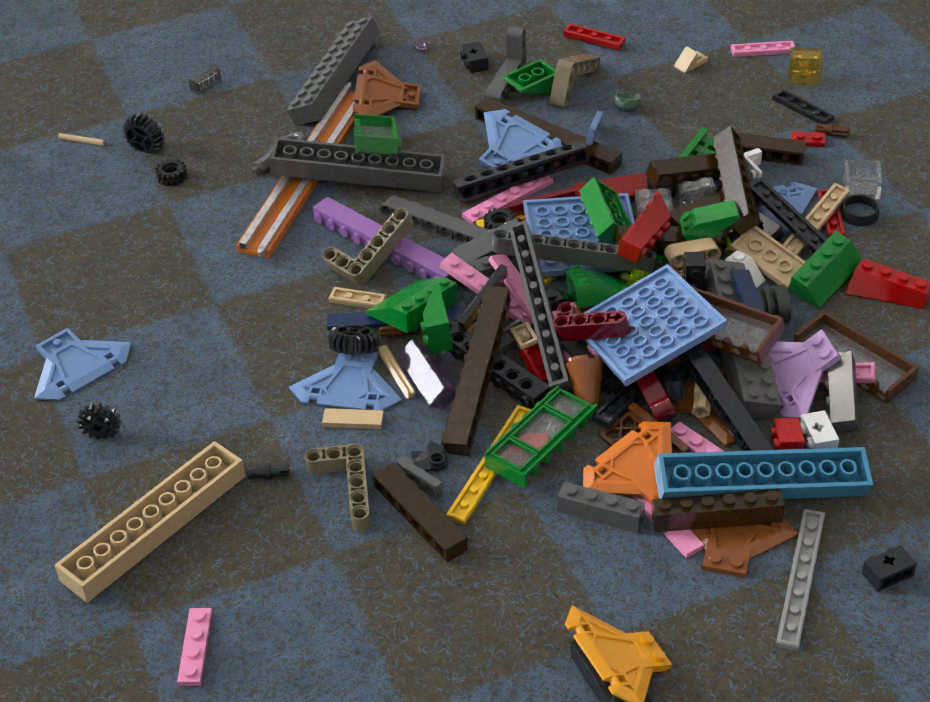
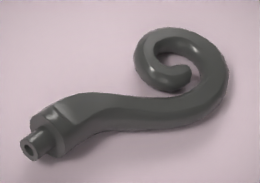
[251,131,307,175]

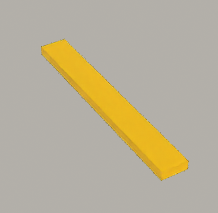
[446,405,532,525]

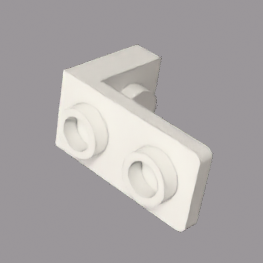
[744,148,762,180]

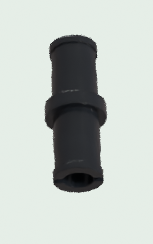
[247,463,290,480]

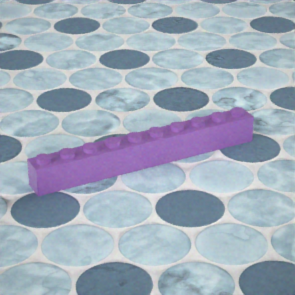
[313,197,457,282]

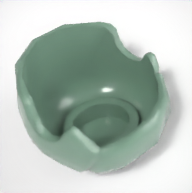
[614,91,641,111]

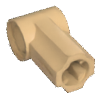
[692,382,711,418]

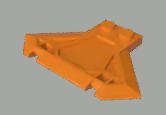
[583,421,672,505]

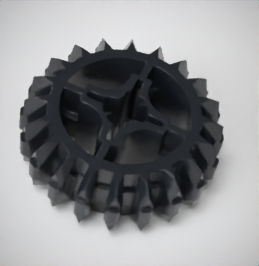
[122,113,166,154]
[328,324,380,355]

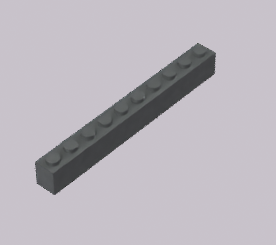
[508,220,573,392]

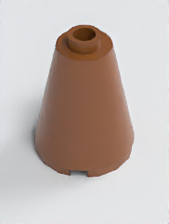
[564,355,604,406]

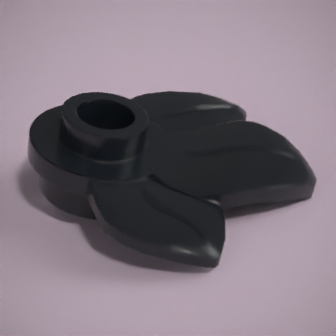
[411,441,448,472]

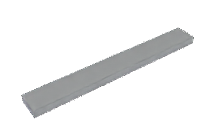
[776,509,825,651]

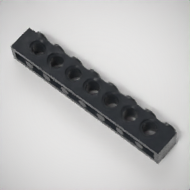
[452,140,590,203]
[425,317,550,409]

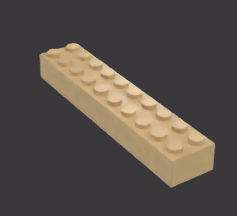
[54,441,246,603]

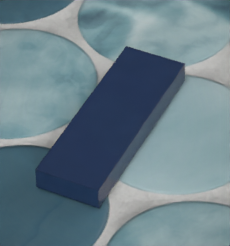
[730,269,765,312]

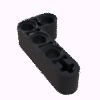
[665,363,690,401]

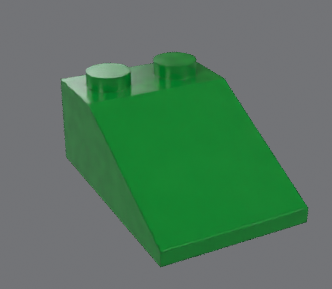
[502,59,555,94]
[680,200,740,241]
[420,283,453,354]

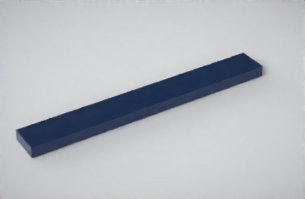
[327,307,477,331]

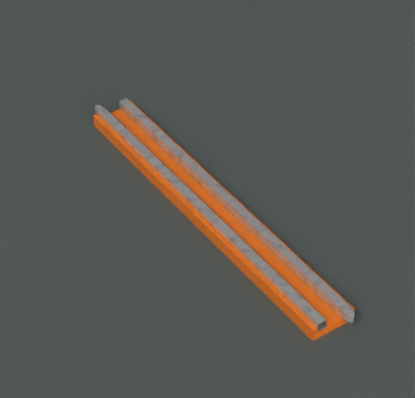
[236,82,358,258]

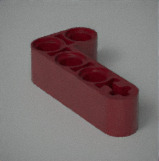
[553,301,631,341]
[636,370,677,422]

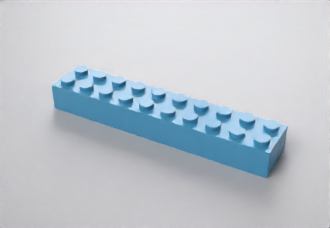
[654,447,873,499]

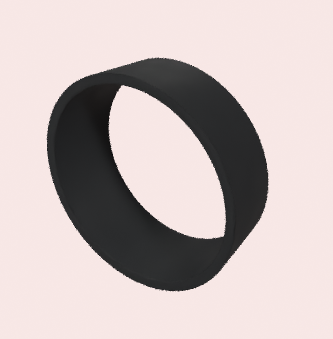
[840,195,879,226]

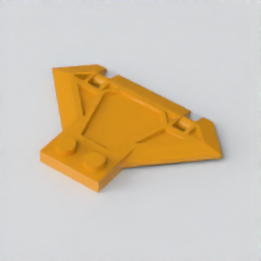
[565,605,672,702]

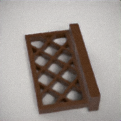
[599,402,691,453]

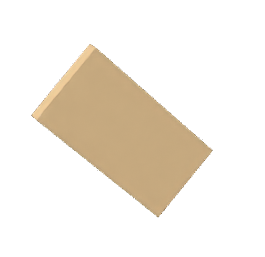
[729,226,805,290]

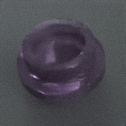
[414,39,429,51]

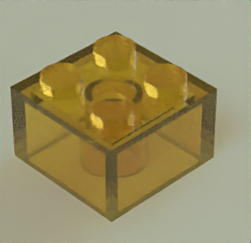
[787,47,823,86]

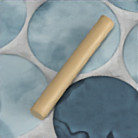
[58,133,106,146]

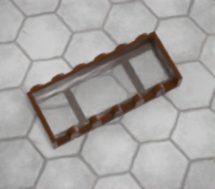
[691,286,786,365]
[793,311,919,404]

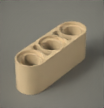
[664,238,721,268]

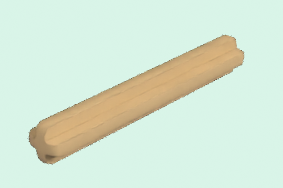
[378,345,416,399]

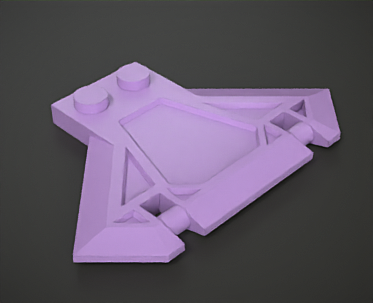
[768,330,842,419]

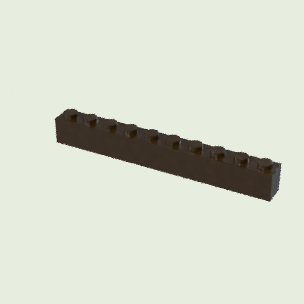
[475,97,622,175]
[441,286,512,456]

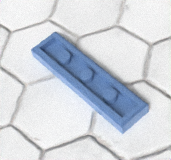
[585,111,604,145]

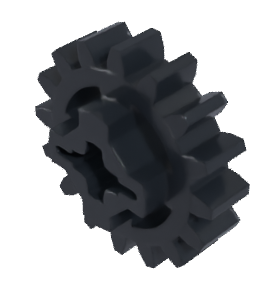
[76,403,122,439]

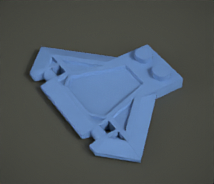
[479,109,562,169]
[756,182,818,235]
[34,328,132,401]
[289,352,402,410]

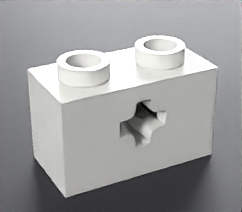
[800,410,839,449]

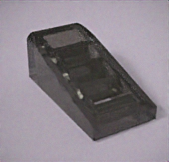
[188,68,222,95]

